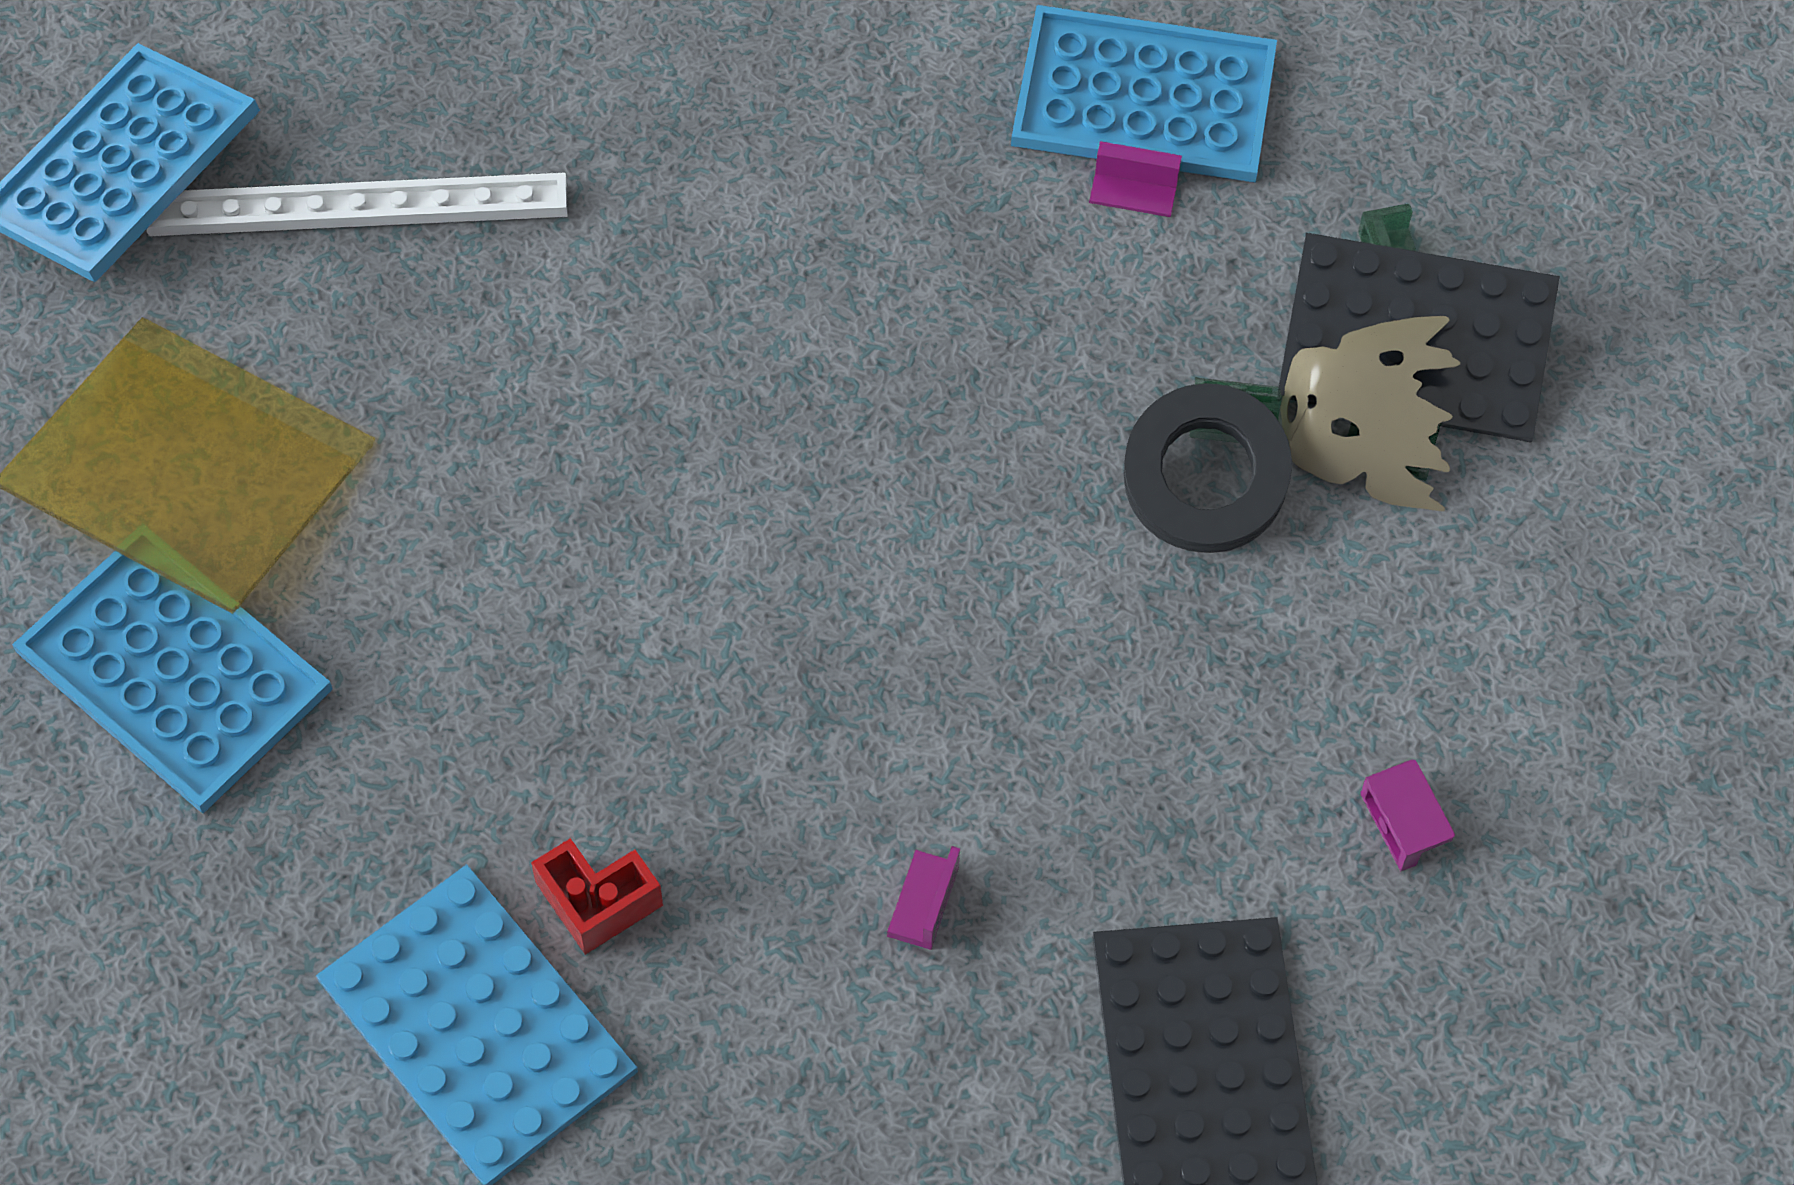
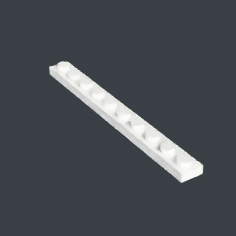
[146,173,568,236]

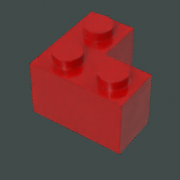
[531,838,663,955]

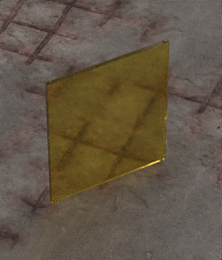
[0,317,375,614]

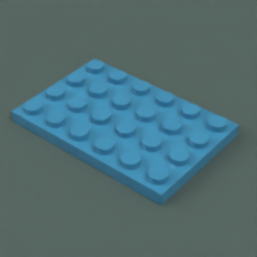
[1011,5,1277,183]
[0,43,260,282]
[12,525,333,814]
[316,864,638,1185]

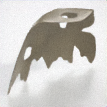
[1280,316,1460,511]

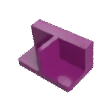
[1360,759,1455,872]

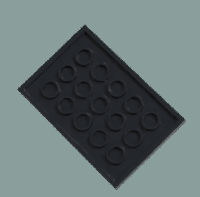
[1276,233,1560,442]
[1092,917,1318,1185]

